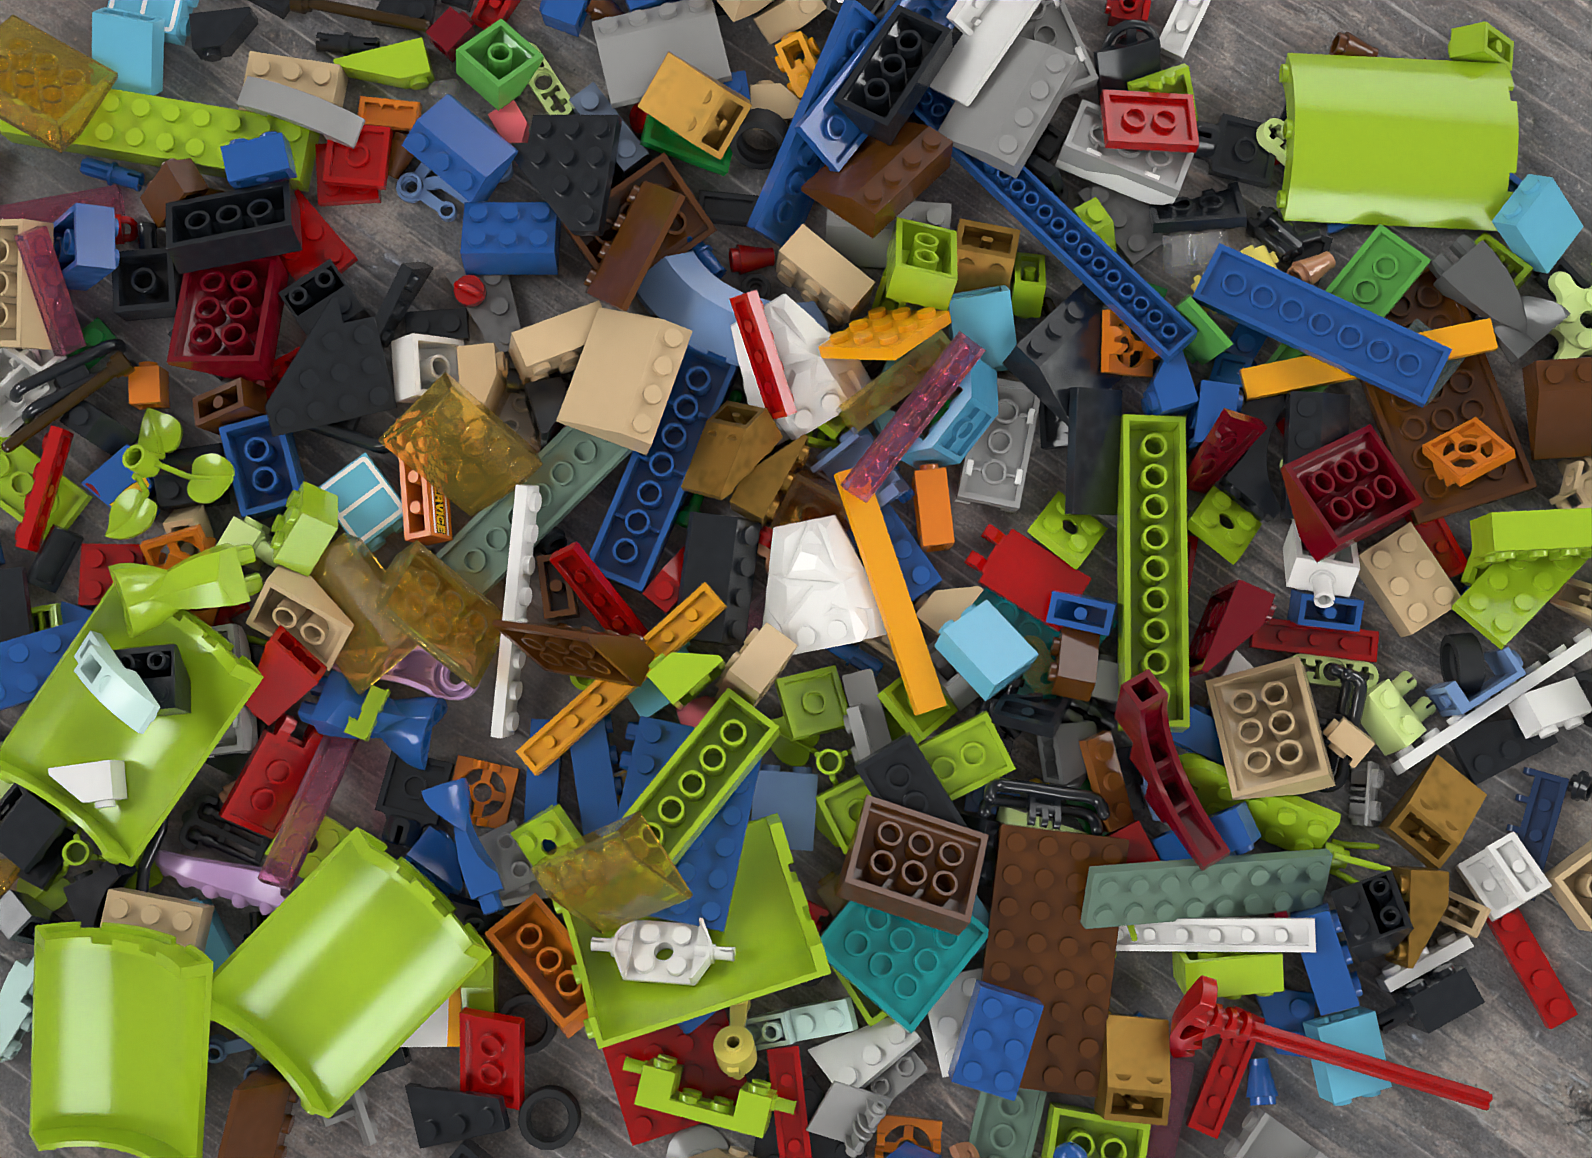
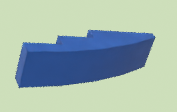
[524,719,562,852]

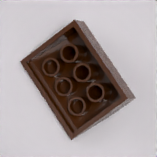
[801,122,953,239]
[561,152,717,270]
[583,181,685,312]
[1522,357,1592,460]
[492,619,656,687]
[835,795,989,936]
[217,1063,299,1158]

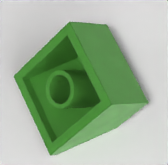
[456,19,544,111]

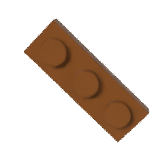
[1079,731,1135,832]

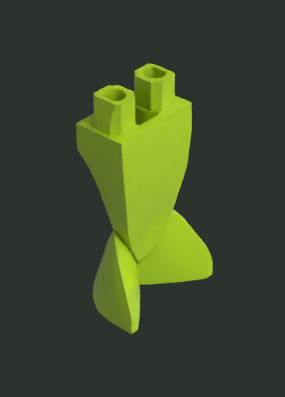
[108,543,263,638]

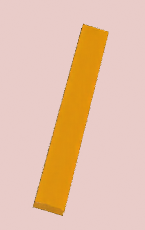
[1239,318,1498,401]
[834,465,947,716]
[515,582,727,776]

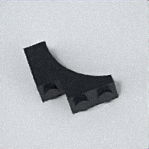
[1219,393,1286,522]
[63,861,137,928]

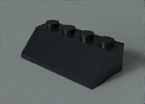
[834,5,953,146]
[1280,391,1351,519]
[677,512,761,647]

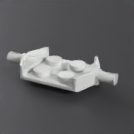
[591,913,736,986]

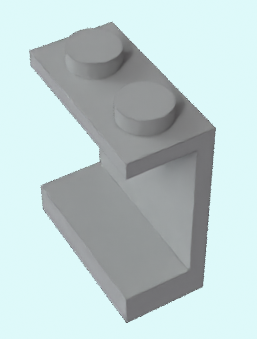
[1224,1107,1328,1158]

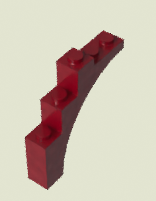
[1115,669,1230,871]

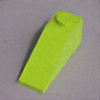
[333,37,436,90]
[461,953,499,1013]

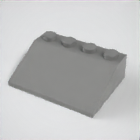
[592,0,732,109]
[938,36,1078,178]

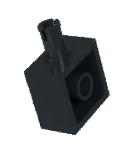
[112,222,184,321]
[1376,962,1485,1034]

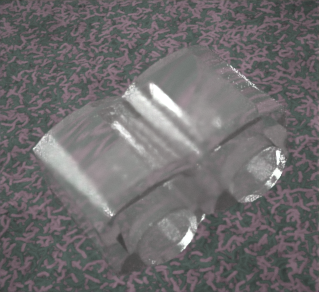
[1162,229,1228,278]

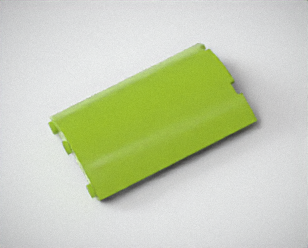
[1276,53,1519,231]
[0,582,264,867]
[552,813,831,1049]
[210,827,492,1119]
[29,922,213,1158]

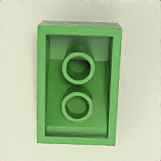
[1173,294,1233,366]

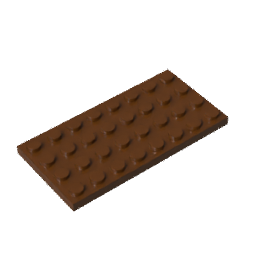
[1359,267,1537,526]
[981,823,1129,1097]

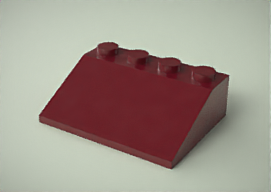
[166,255,289,380]
[1280,424,1424,563]
[1189,579,1276,678]

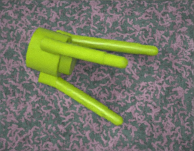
[1321,838,1391,884]

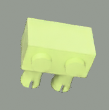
[216,516,279,571]
[1350,671,1436,756]

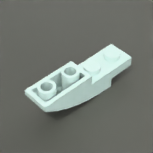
[74,630,160,734]
[0,957,34,1063]
[729,997,859,1051]

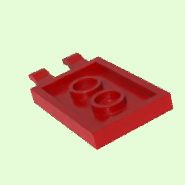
[964,524,1092,632]
[218,713,325,839]

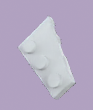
[808,1017,922,1089]

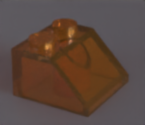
[770,469,848,529]

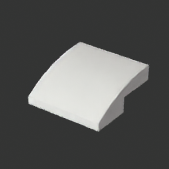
[1455,831,1552,922]

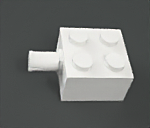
[1283,519,1360,608]

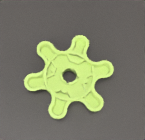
[1548,271,1592,359]

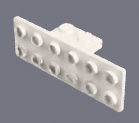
[930,0,1042,106]

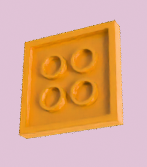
[818,307,952,361]

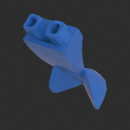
[298,670,448,770]
[421,778,505,915]

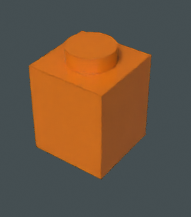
[128,361,170,410]

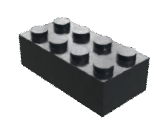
[166,180,303,274]

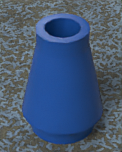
[1246,1058,1279,1106]

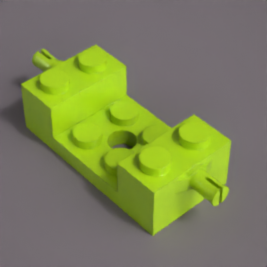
[623,1054,797,1138]

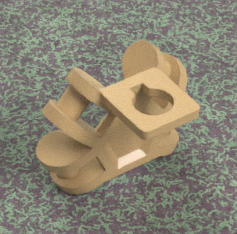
[1549,457,1592,509]

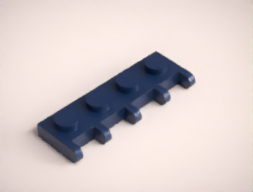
[1506,767,1569,902]

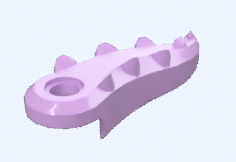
[332,644,481,700]
[155,850,303,915]

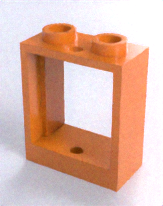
[911,464,955,553]

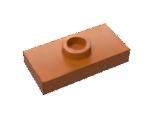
[357,96,422,134]

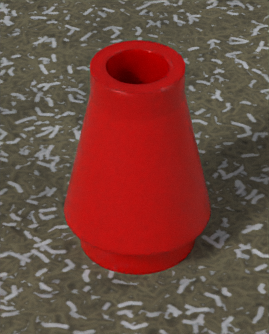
[729,244,775,275]

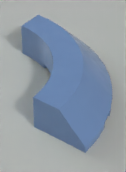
[636,251,829,367]

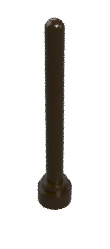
[289,0,432,32]
[1,350,135,453]

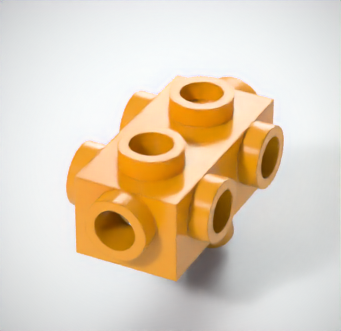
[774,31,821,100]

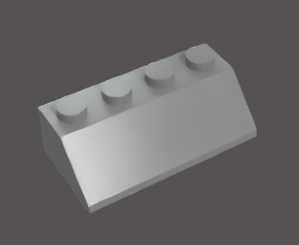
[825,201,952,269]

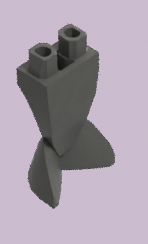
[1427,234,1571,365]

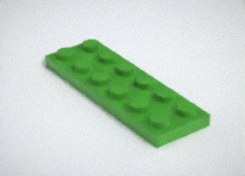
[1265,224,1431,392]

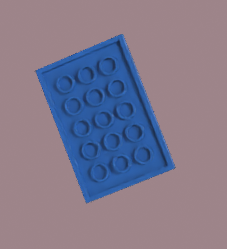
[596,716,763,933]

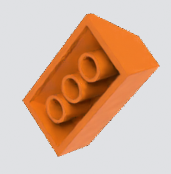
[484,892,588,1039]

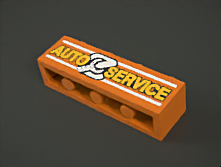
[396,413,453,546]

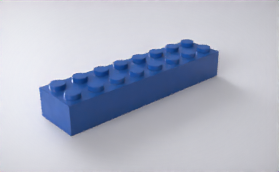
[589,345,740,594]

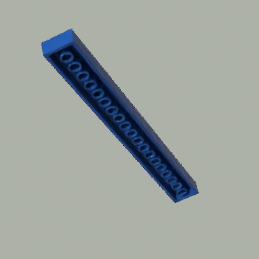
[910,86,1198,364]

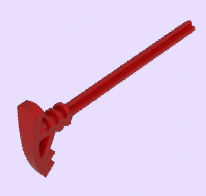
[1169,975,1493,1111]

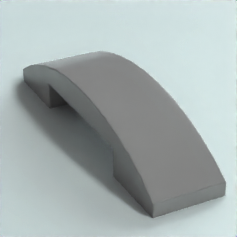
[236,76,365,149]

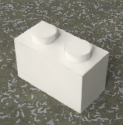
[1508,677,1592,739]

